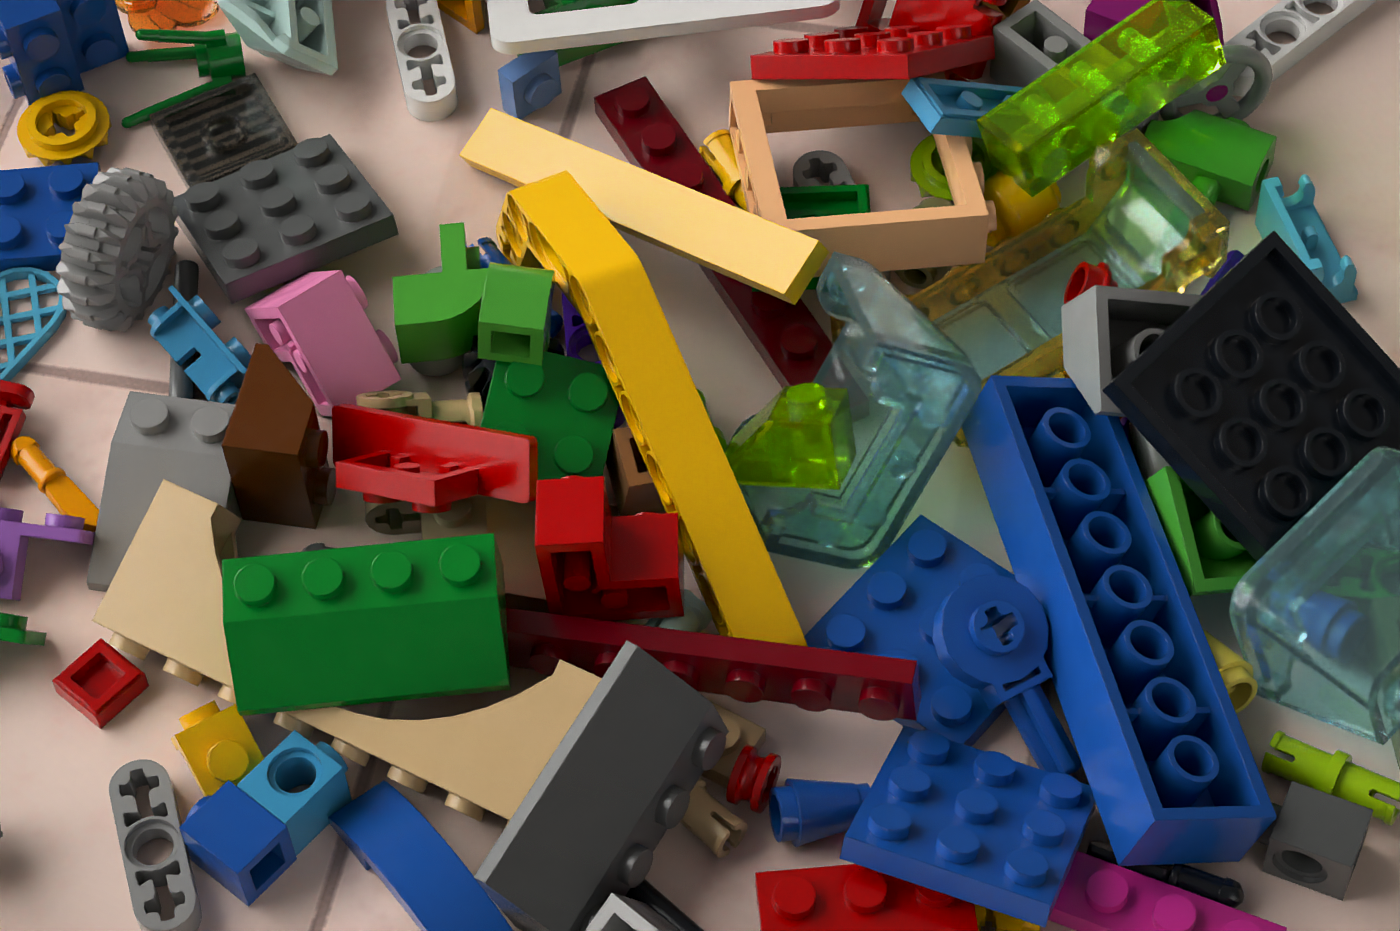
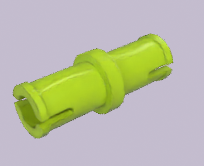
[1261,730,1400,826]

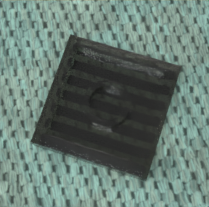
[149,73,298,190]

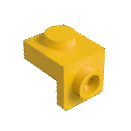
[171,700,264,797]

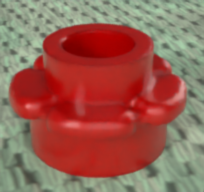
[1064,261,1118,304]

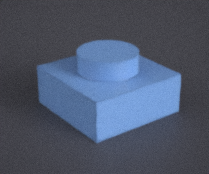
[498,50,562,120]

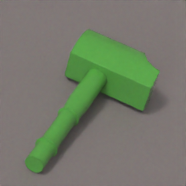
[1137,109,1277,292]

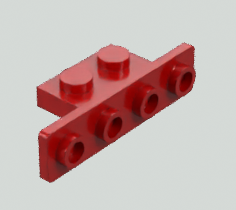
[332,403,538,513]

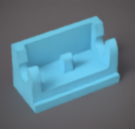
[1255,174,1358,303]

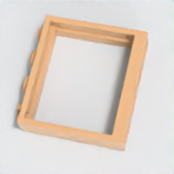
[729,71,997,277]

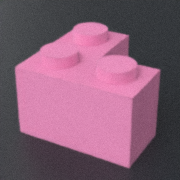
[244,270,402,416]

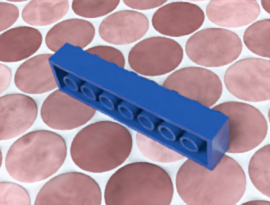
[961,375,1277,866]

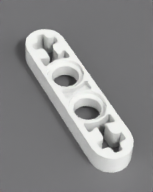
[1224,0,1377,97]

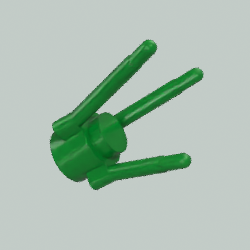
[121,29,246,128]

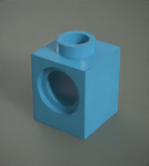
[236,730,352,856]

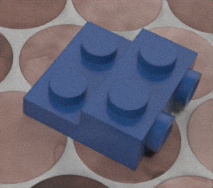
[0,0,129,106]

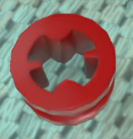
[726,744,781,814]

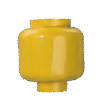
[983,162,1062,253]

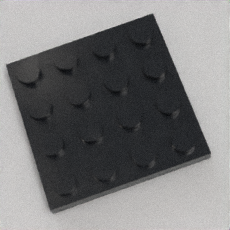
[1102,231,1400,588]

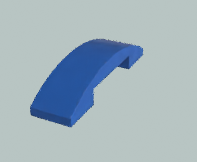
[328,780,513,931]

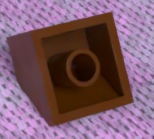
[221,343,337,529]

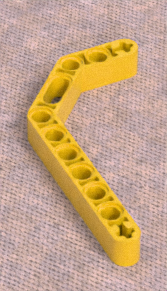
[496,170,808,647]

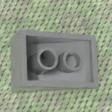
[86,391,242,592]

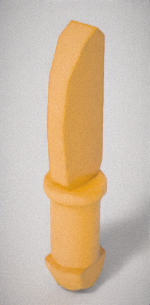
[10,436,99,532]

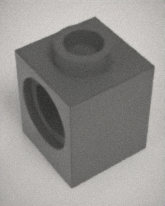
[1257,781,1373,901]

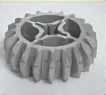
[56,167,179,332]

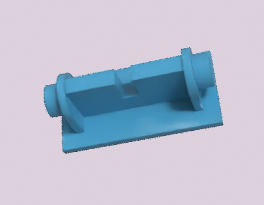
[148,285,251,404]

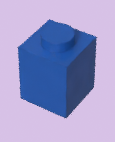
[179,780,297,907]

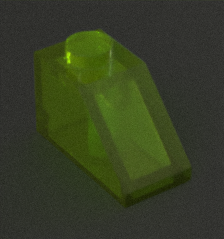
[725,383,857,490]

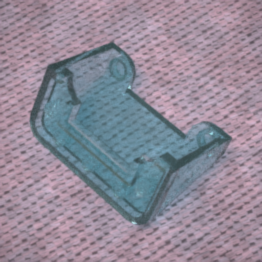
[724,251,982,569]
[1229,446,1400,745]

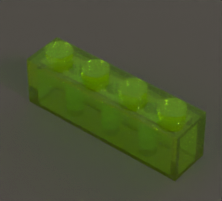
[976,0,1226,197]

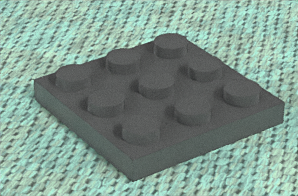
[173,134,399,304]

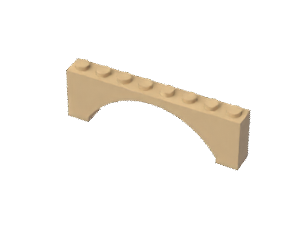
[92,479,602,829]

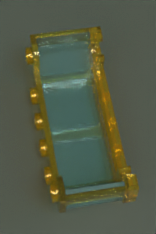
[829,128,1230,447]

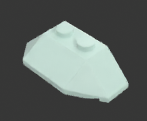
[217,0,338,76]

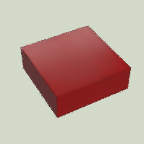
[52,638,149,729]

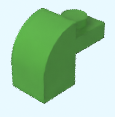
[392,222,488,364]
[478,262,555,366]

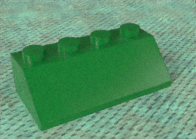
[222,533,511,716]

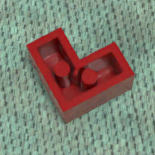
[534,475,684,621]

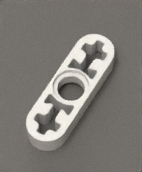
[386,0,458,122]

